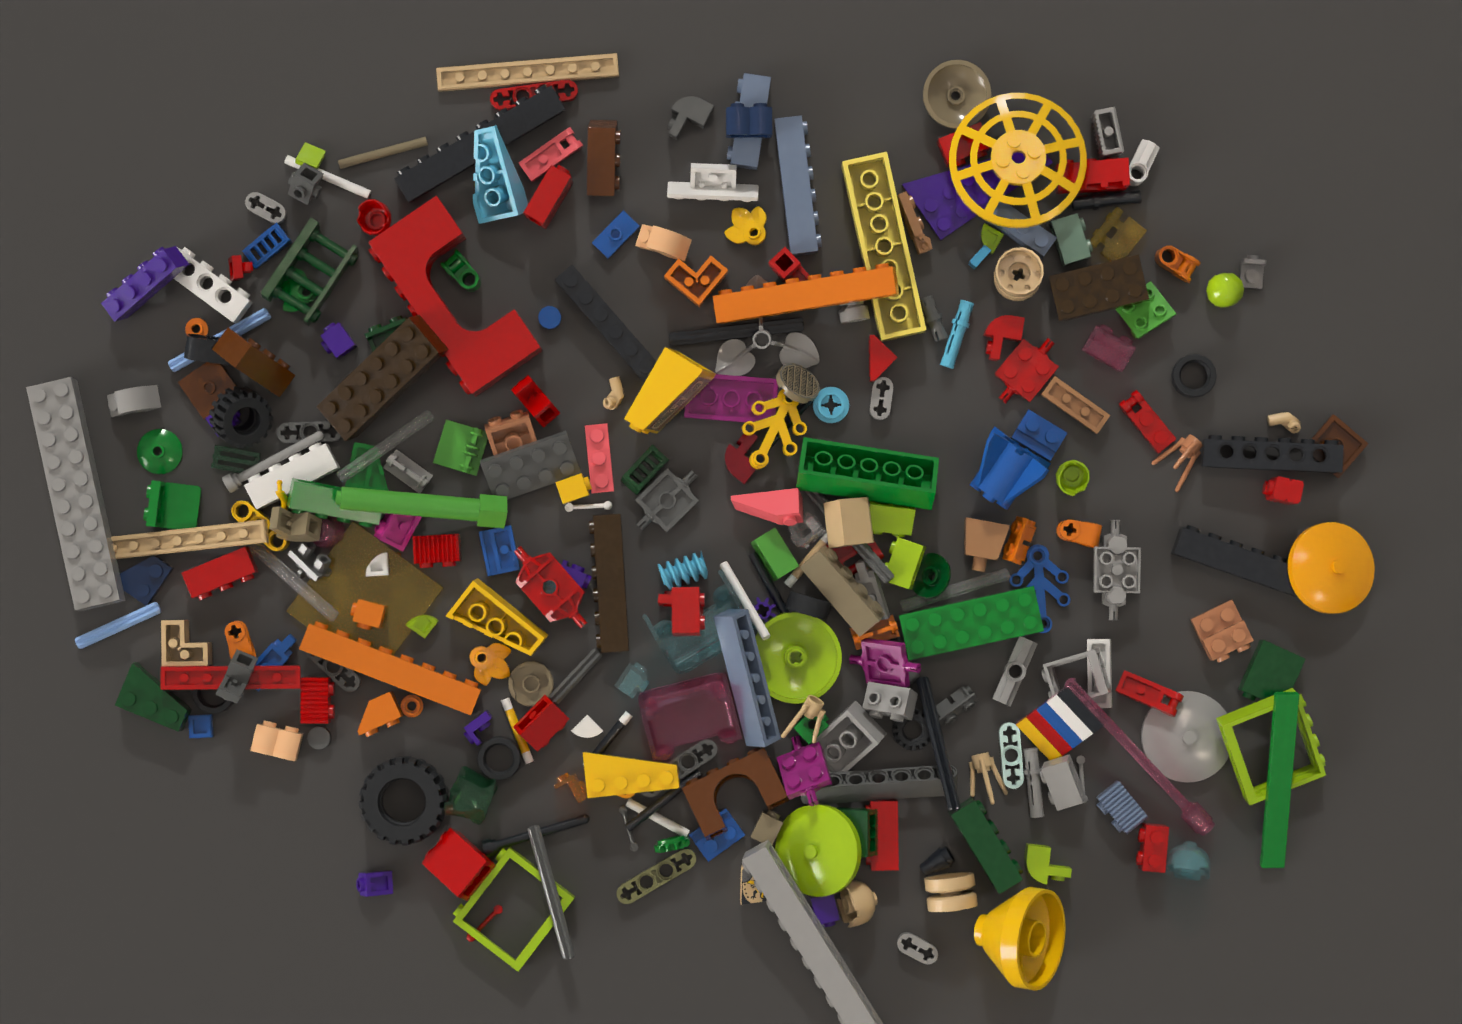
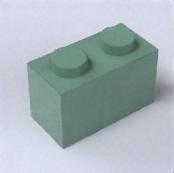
[1049,213,1093,267]

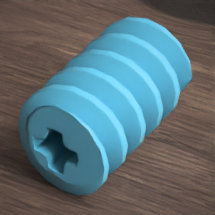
[658,551,708,590]

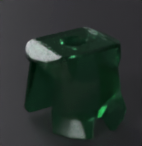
[444,766,498,825]

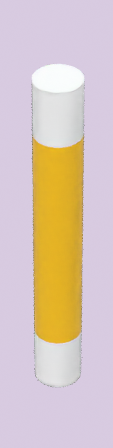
[501,697,534,764]

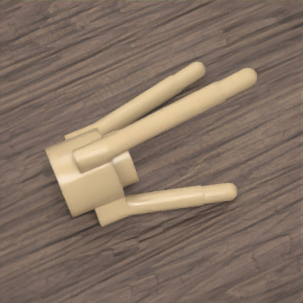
[781,695,826,743]
[968,752,1008,805]

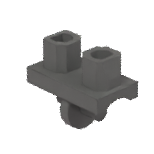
[288,542,332,582]

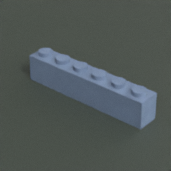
[774,115,822,256]
[713,609,781,747]

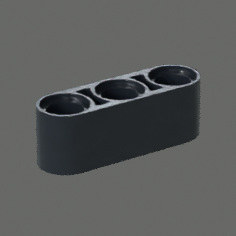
[184,334,231,365]

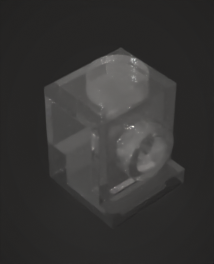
[788,512,827,549]

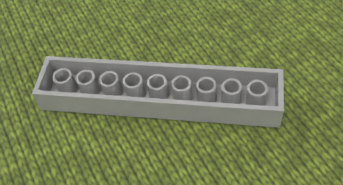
[26,377,126,611]

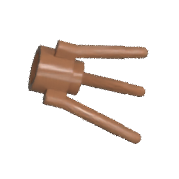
[1151,434,1203,492]

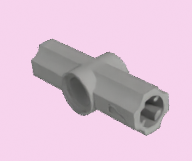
[992,636,1037,707]

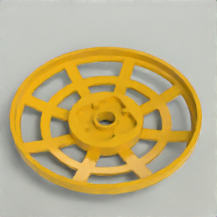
[949,93,1087,228]

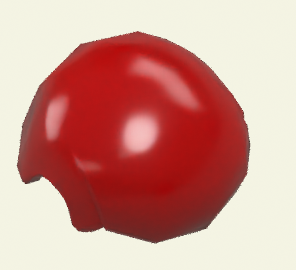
[357,199,391,236]

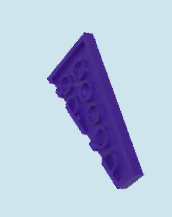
[901,152,1053,241]

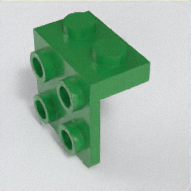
[143,480,202,529]

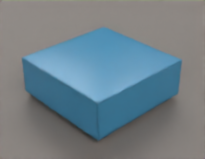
[968,245,991,270]

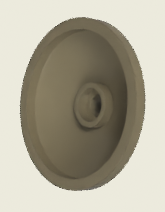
[923,60,991,129]

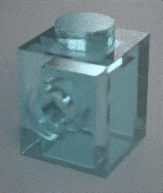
[614,662,650,699]

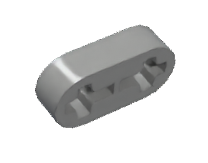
[245,192,287,224]
[869,377,893,420]
[897,932,938,965]

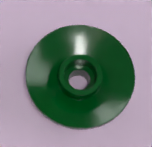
[912,553,951,598]

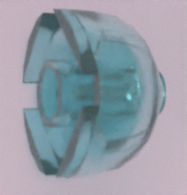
[1165,841,1211,880]

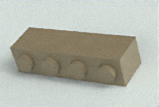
[800,545,885,637]

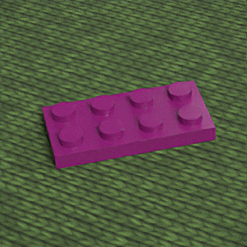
[684,374,778,423]

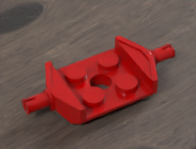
[514,546,588,629]

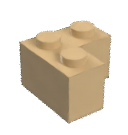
[161,620,213,666]

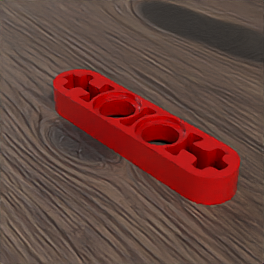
[490,80,578,110]

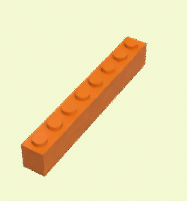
[713,263,899,324]
[299,621,481,715]

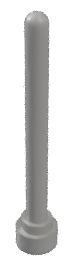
[222,431,324,493]

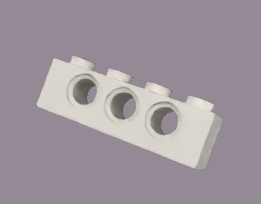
[174,247,253,324]

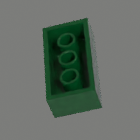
[948,797,1023,894]

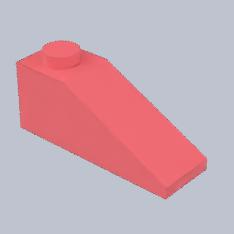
[731,488,803,526]

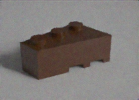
[587,120,621,196]
[212,327,296,397]

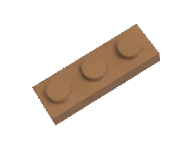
[1041,376,1110,434]

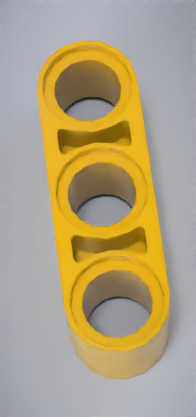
[231,501,290,551]

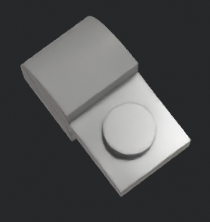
[107,385,161,418]

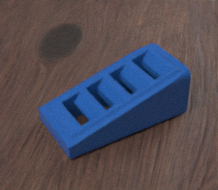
[242,222,292,269]

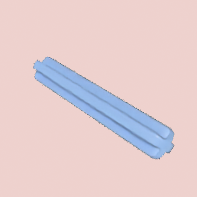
[75,602,161,649]

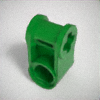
[440,249,481,292]

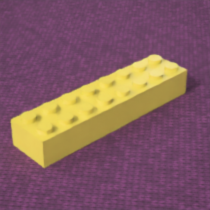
[841,152,926,342]

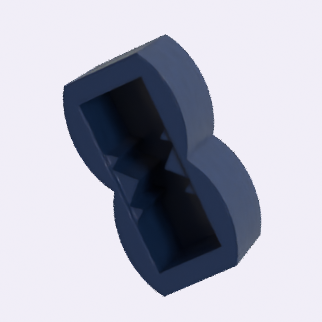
[726,103,772,138]

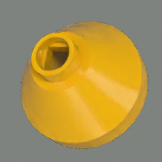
[974,887,1066,991]

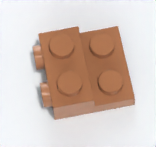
[485,410,537,455]
[1190,600,1254,663]

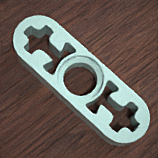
[998,722,1024,789]

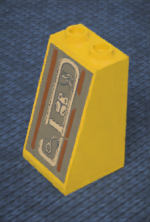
[624,347,716,435]

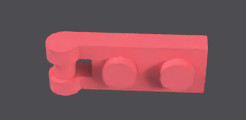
[518,127,583,182]

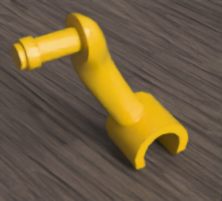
[275,480,288,511]

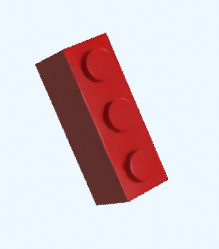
[181,547,259,601]
[865,800,899,871]

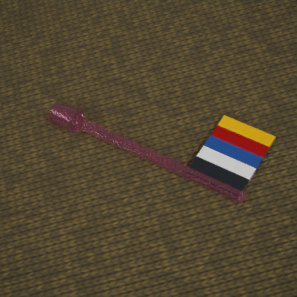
[1016,678,1215,836]

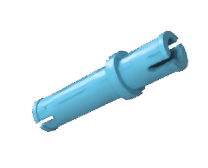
[940,300,974,369]

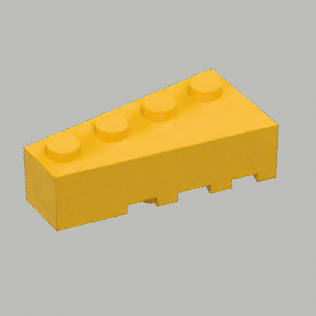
[446,578,549,656]
[583,752,680,798]

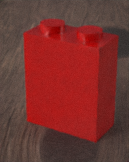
[523,165,573,229]
[422,828,496,901]

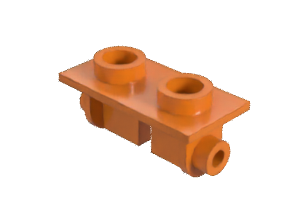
[1002,516,1036,565]
[849,615,900,650]

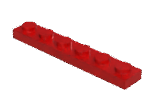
[161,665,301,690]

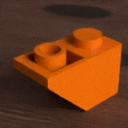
[357,691,404,737]

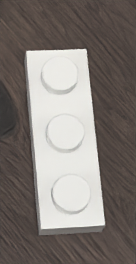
[1087,639,1112,708]

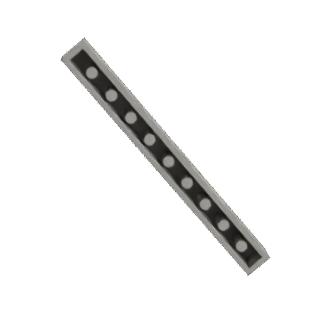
[742,839,883,1024]

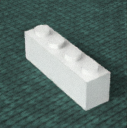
[244,442,341,510]

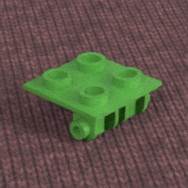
[1116,281,1177,339]
[433,419,488,476]

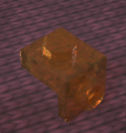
[554,772,587,803]

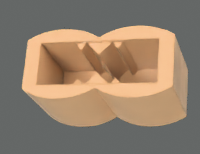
[250,720,303,761]

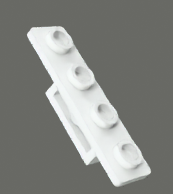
[667,163,759,202]

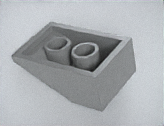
[808,700,887,773]

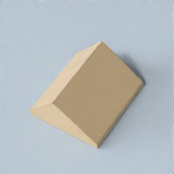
[823,497,874,548]

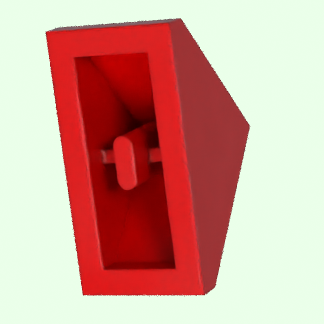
[869,335,897,382]

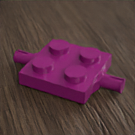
[849,638,921,688]
[777,736,832,806]

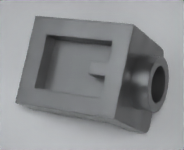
[1239,255,1267,290]

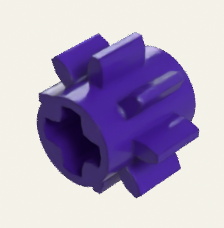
[753,597,776,622]

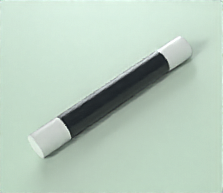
[583,711,633,765]

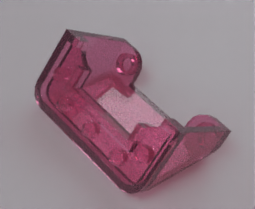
[638,673,742,761]

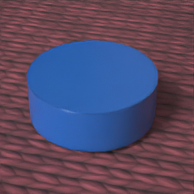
[538,306,561,329]

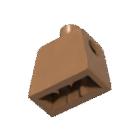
[964,518,1010,572]

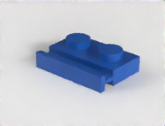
[1011,409,1067,461]
[479,525,521,576]
[689,808,745,862]

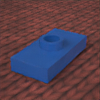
[592,210,640,259]

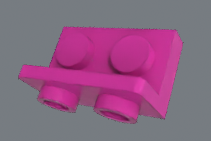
[374,514,422,552]

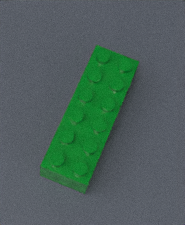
[796,437,939,510]
[899,586,1044,660]

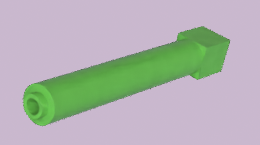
[335,486,508,529]

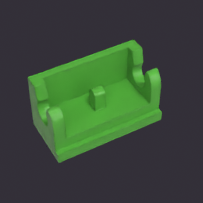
[751,528,799,581]

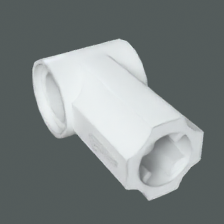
[1129,139,1160,186]

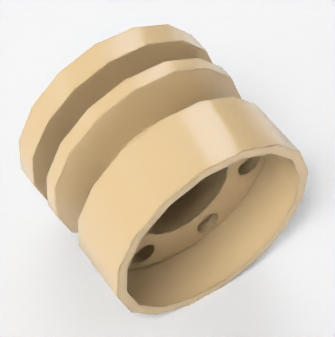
[994,247,1044,301]

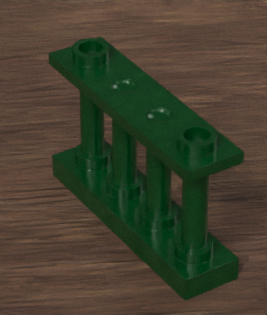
[261,218,359,326]

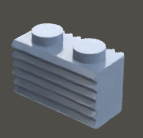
[1096,780,1148,834]

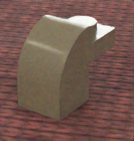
[269,506,322,542]

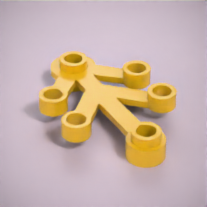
[742,389,807,469]

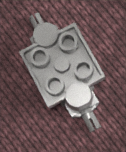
[1093,520,1141,620]

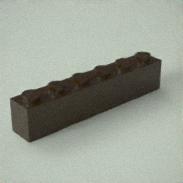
[589,514,629,653]

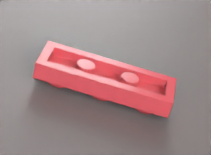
[585,423,614,494]

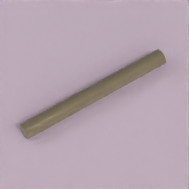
[338,136,428,169]

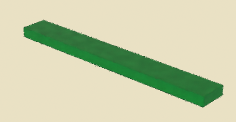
[1260,692,1300,868]

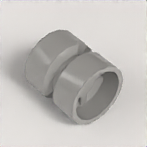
[839,301,870,324]

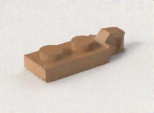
[897,191,932,255]

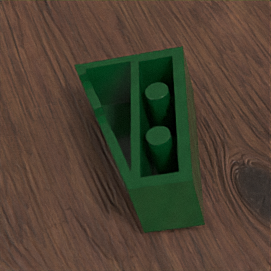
[115,662,192,732]

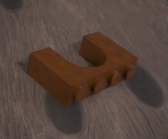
[682,748,790,840]

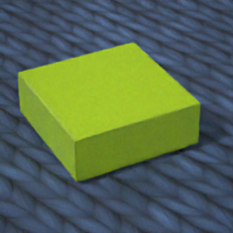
[295,142,326,170]

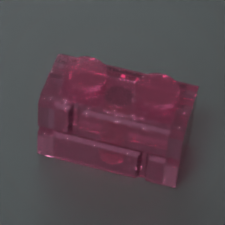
[1081,324,1136,373]

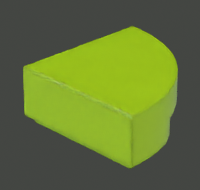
[981,223,1004,255]
[406,615,439,639]

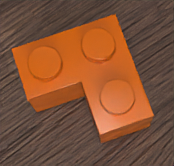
[664,256,728,308]

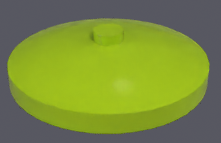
[755,612,842,704]
[775,804,862,897]

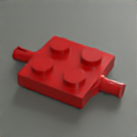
[994,338,1059,404]

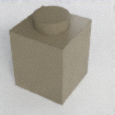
[750,810,783,845]

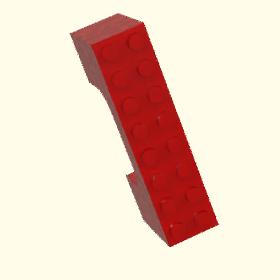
[368,195,543,397]

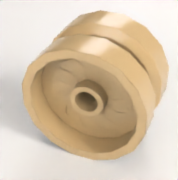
[924,872,978,912]

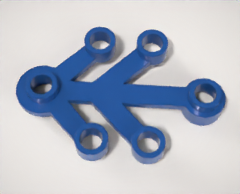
[1009,544,1071,633]

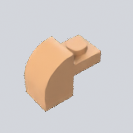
[635,224,692,261]

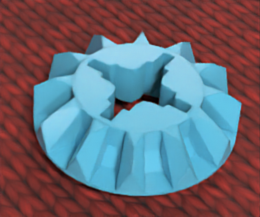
[813,387,849,423]

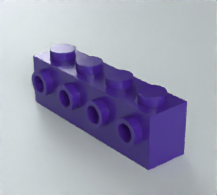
[101,246,190,322]

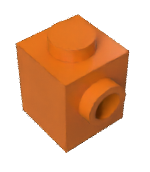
[350,599,387,630]

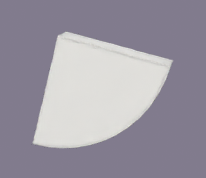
[366,553,389,577]
[571,715,603,738]

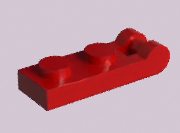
[1118,390,1176,453]
[1115,670,1184,717]

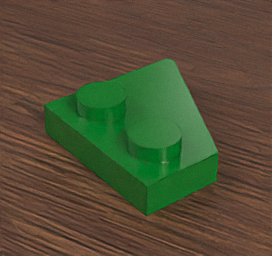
[345,442,389,491]

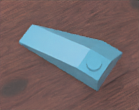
[473,125,528,224]

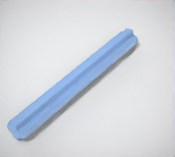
[168,308,271,372]

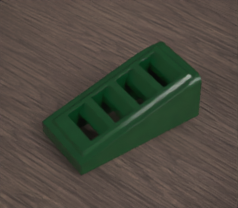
[621,445,669,495]

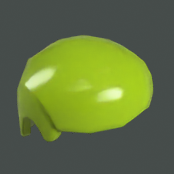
[1206,273,1244,307]
[1056,460,1090,496]

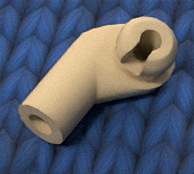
[603,376,624,410]
[1267,412,1301,433]

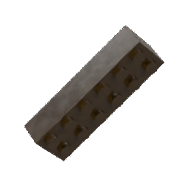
[316,315,449,441]

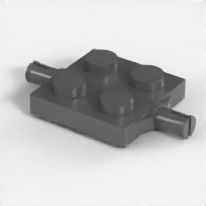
[635,468,699,532]

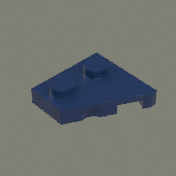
[120,555,174,606]

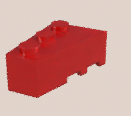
[1055,158,1130,194]

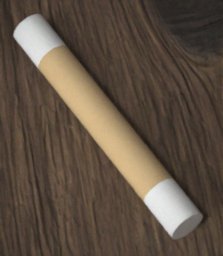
[784,532,828,588]

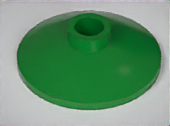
[137,429,183,474]

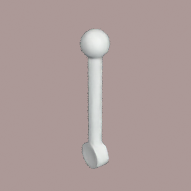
[565,501,612,512]

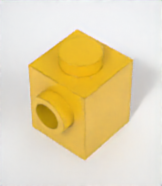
[555,473,592,504]

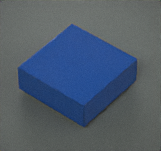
[188,714,214,738]

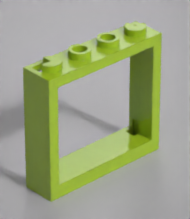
[1216,688,1326,805]
[453,847,575,972]

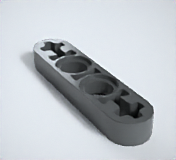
[641,739,717,797]

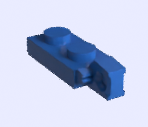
[256,634,297,691]

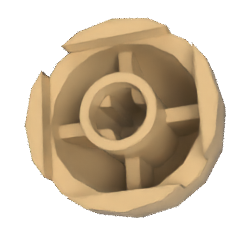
[837,880,878,928]

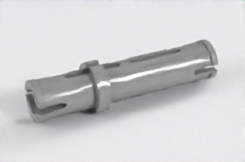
[1023,748,1045,818]

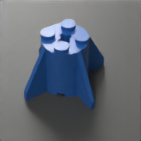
[969,426,1051,510]

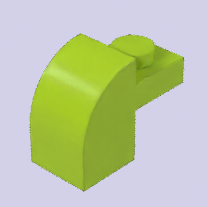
[1024,843,1072,884]

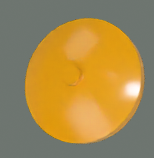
[1288,522,1375,614]

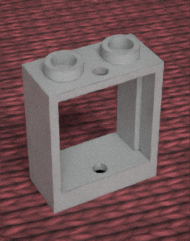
[1041,648,1112,701]

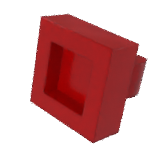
[228,255,253,281]

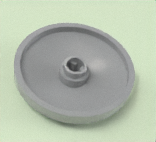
[1141,691,1229,783]

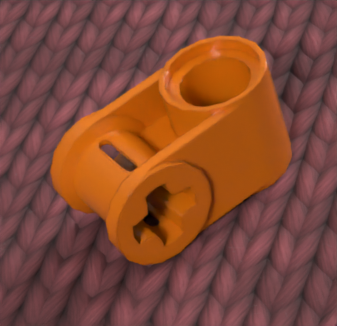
[1155,245,1201,283]
[1056,519,1102,548]
[225,621,257,659]

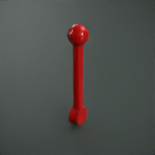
[467,905,503,942]

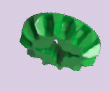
[654,835,690,853]

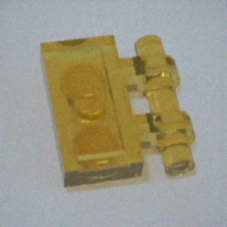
[1090,207,1147,261]

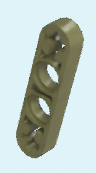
[617,848,696,904]

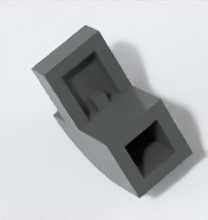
[667,96,714,140]
[216,649,258,704]

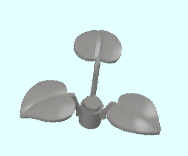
[715,275,820,376]

